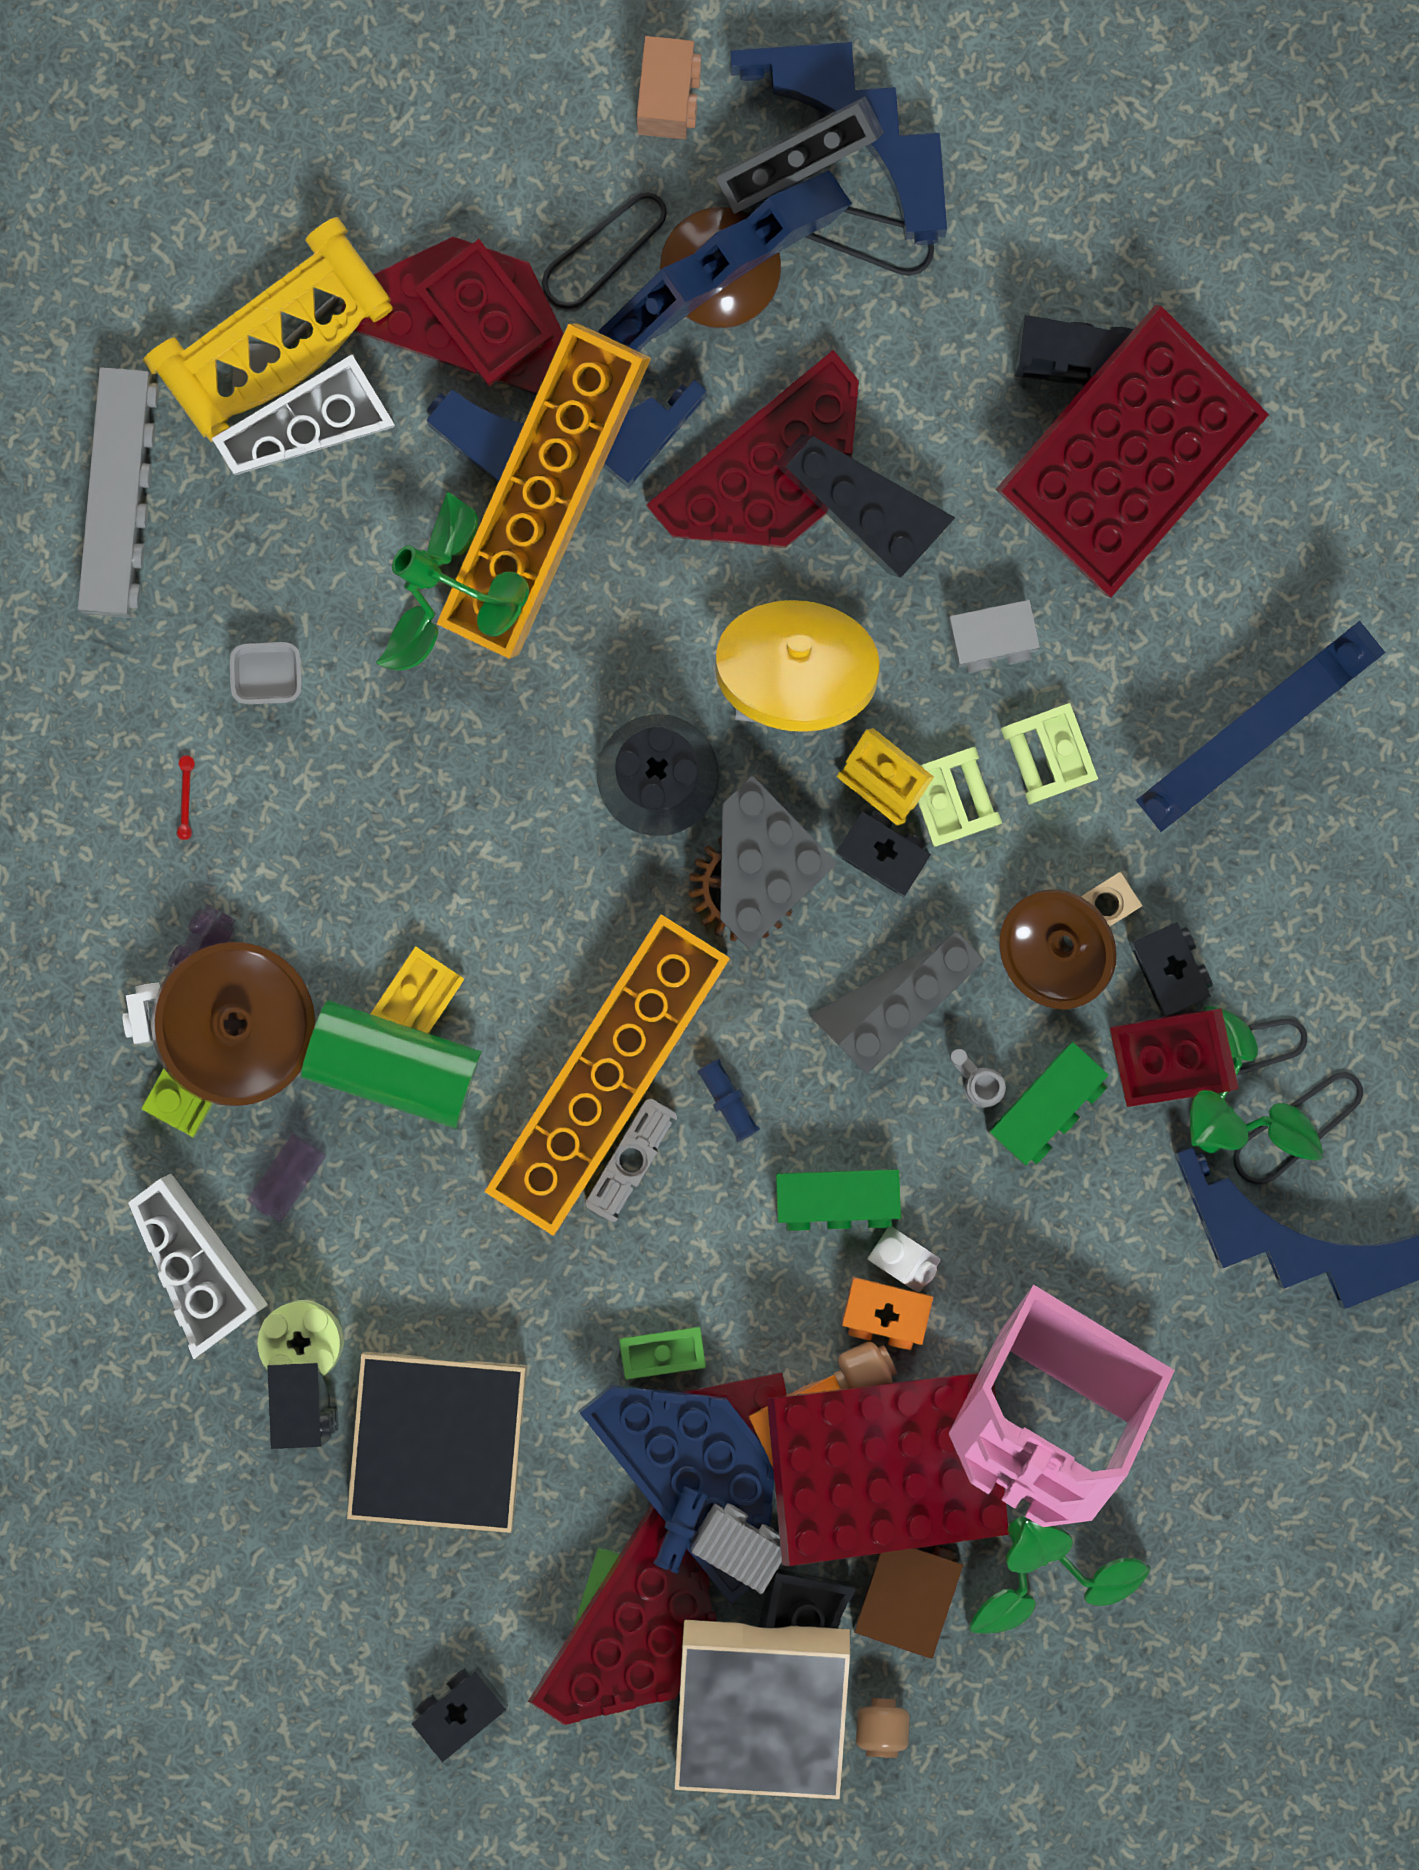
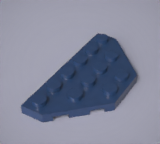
[579,1385,775,1604]

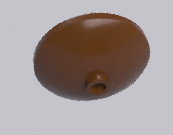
[660,207,781,328]
[999,889,1117,1009]

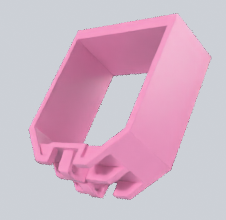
[949,1285,1175,1527]

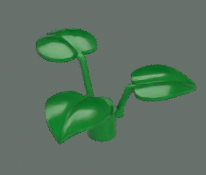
[376,492,529,671]
[1190,1006,1323,1161]
[968,1515,1151,1634]

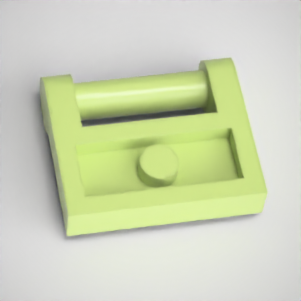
[1001,703,1098,805]
[918,747,1002,848]

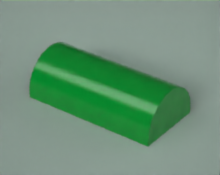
[301,1000,482,1129]

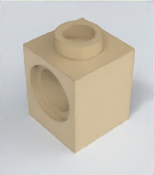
[1081,871,1142,926]

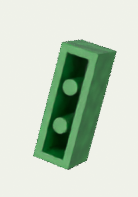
[988,1042,1109,1165]
[776,1169,901,1231]

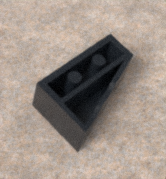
[267,1363,339,1449]

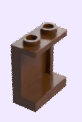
[853,1545,963,1659]

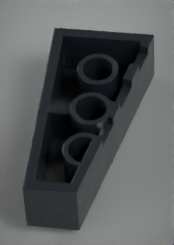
[775,434,955,578]
[759,1569,856,1629]

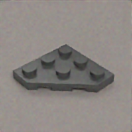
[720,775,838,949]

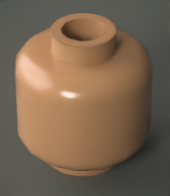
[833,1341,897,1389]
[856,1698,910,1758]

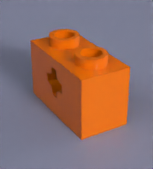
[841,1276,934,1350]

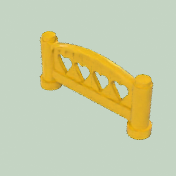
[143,217,393,442]

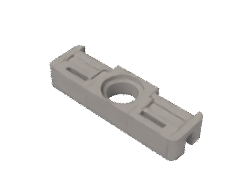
[586,1099,677,1222]

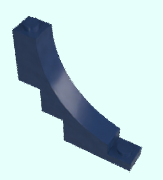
[730,42,947,245]
[598,170,852,352]
[426,380,707,488]
[1135,621,1386,832]
[1174,1147,1419,1309]

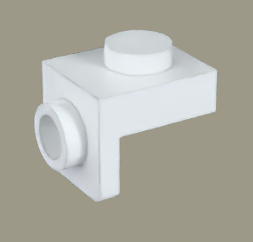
[123,982,160,1045]
[868,1227,941,1292]

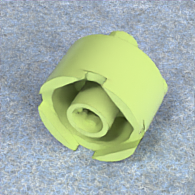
[257,1300,344,1376]

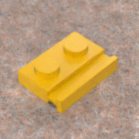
[836,728,934,825]
[370,946,464,1033]

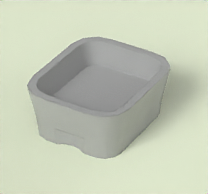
[230,642,302,705]

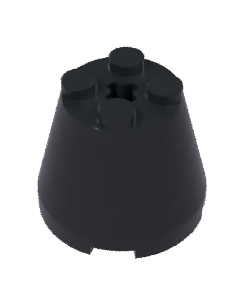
[597,714,719,836]

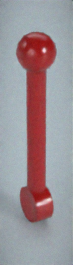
[176,755,195,840]

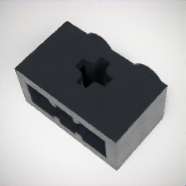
[835,810,931,898]
[1129,922,1213,1017]
[412,1667,508,1763]

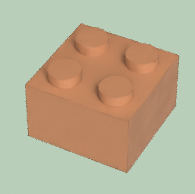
[637,36,702,139]

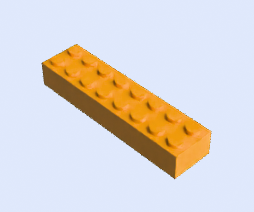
[436,323,651,659]
[484,914,730,1236]

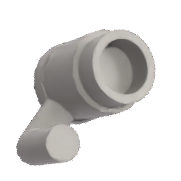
[950,1049,1006,1108]

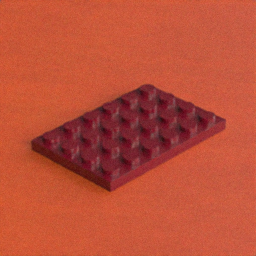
[995,305,1269,598]
[767,1372,1009,1566]

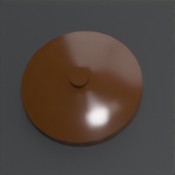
[151,942,315,1106]

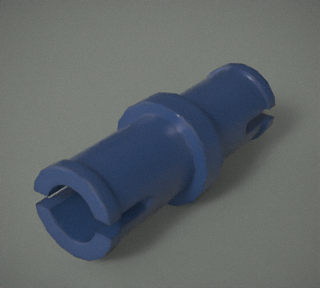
[697,1059,760,1143]
[653,1486,708,1573]

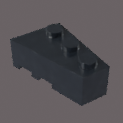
[1014,315,1134,385]

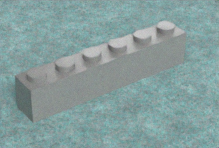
[78,367,159,618]

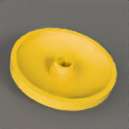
[715,600,880,732]

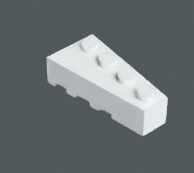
[212,355,395,475]
[128,1174,268,1359]

